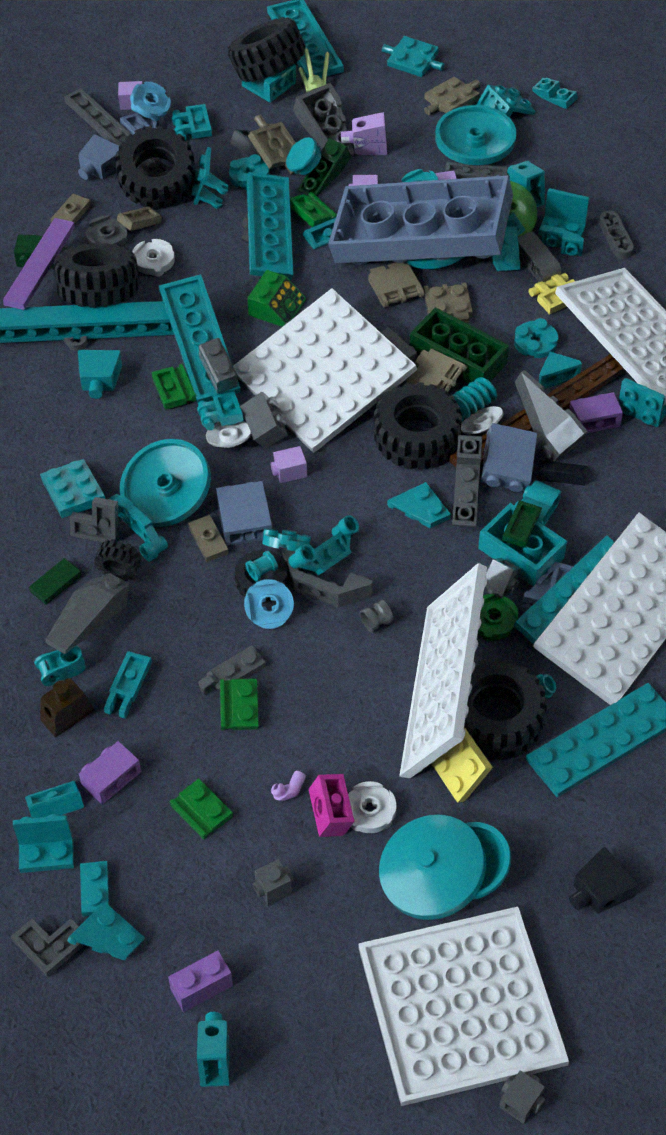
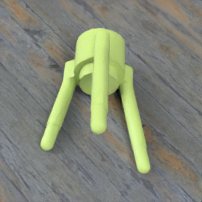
[299,49,329,93]

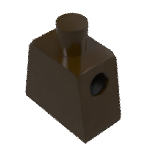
[40,678,95,738]

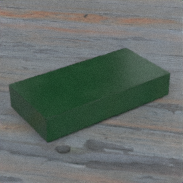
[502,500,542,548]
[29,558,82,605]

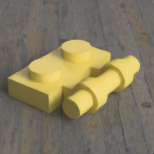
[529,273,575,315]

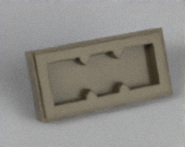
[51,194,91,224]
[117,207,162,231]
[188,515,229,562]

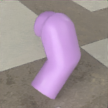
[271,771,306,801]

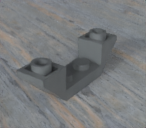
[452,435,482,527]
[283,548,373,607]

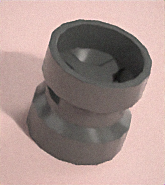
[360,600,393,633]

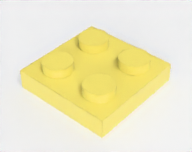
[431,728,493,803]

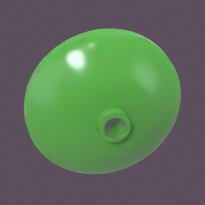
[509,181,537,236]

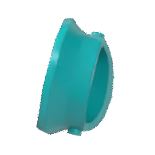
[286,137,321,175]

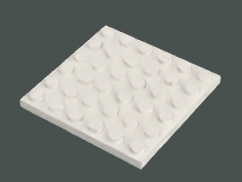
[233,288,417,453]
[359,907,569,1106]

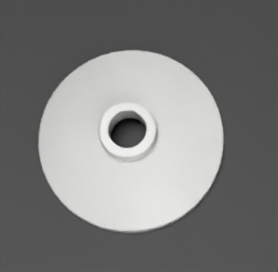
[461,406,504,435]
[206,421,251,448]

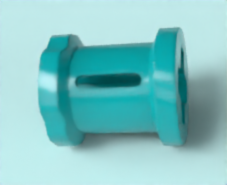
[245,551,278,581]

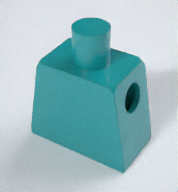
[507,161,545,207]
[78,350,122,399]
[197,1012,229,1087]

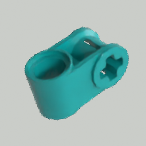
[34,646,86,686]

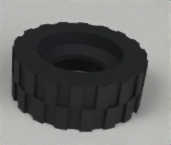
[235,549,288,603]

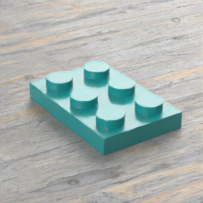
[40,459,105,518]

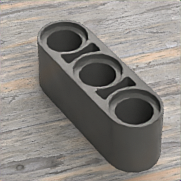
[518,231,561,282]

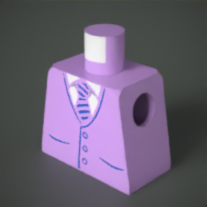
[341,112,387,155]

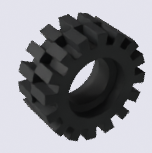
[94,539,142,581]

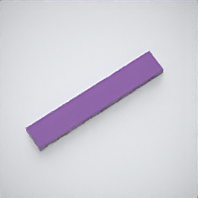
[3,218,75,310]

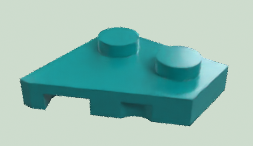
[490,226,520,272]
[387,482,451,528]
[67,902,145,960]

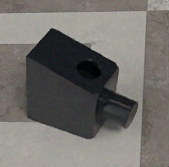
[569,847,639,914]

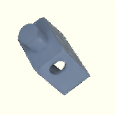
[78,134,119,180]

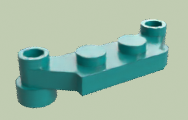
[109,494,168,562]
[288,515,359,575]

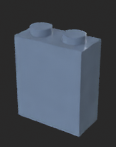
[480,423,537,492]
[216,481,272,546]

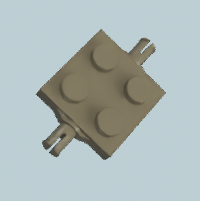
[424,77,480,115]
[248,114,295,175]

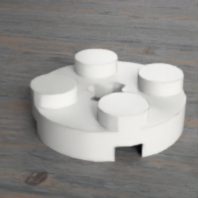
[132,239,175,277]
[348,781,396,833]

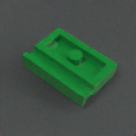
[290,192,337,227]
[151,364,196,410]
[220,679,258,730]
[170,778,233,840]

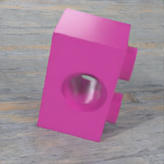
[309,774,355,837]

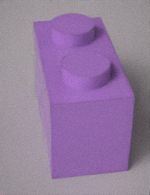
[569,392,623,433]
[79,741,141,805]
[168,951,233,1013]

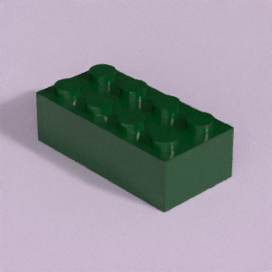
[410,307,509,383]

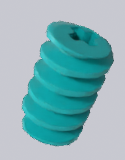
[452,377,497,422]

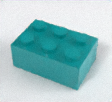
[478,503,567,587]

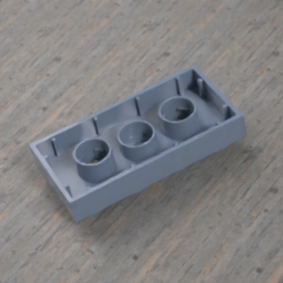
[328,175,513,265]

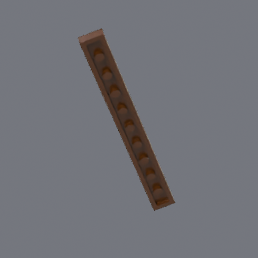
[450,354,627,467]

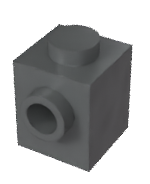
[485,558,522,597]
[253,859,294,906]
[499,1070,546,1124]

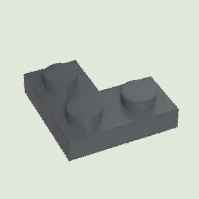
[70,497,119,542]
[11,918,85,977]

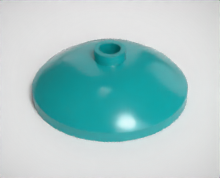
[465,822,511,900]

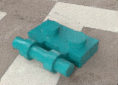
[172,104,212,140]
[197,391,244,431]

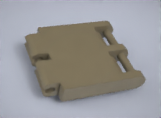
[368,262,424,308]
[423,282,472,323]
[405,349,467,392]

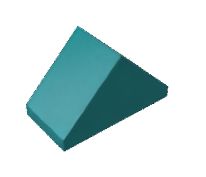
[539,352,582,389]

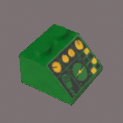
[247,270,306,327]

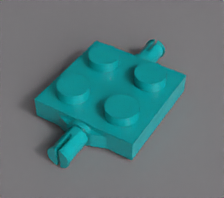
[382,36,444,77]

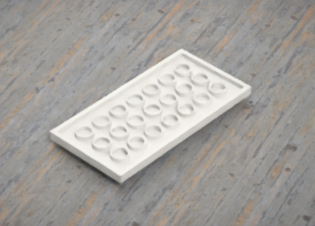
[555,268,666,405]
[532,513,666,705]
[399,563,487,778]

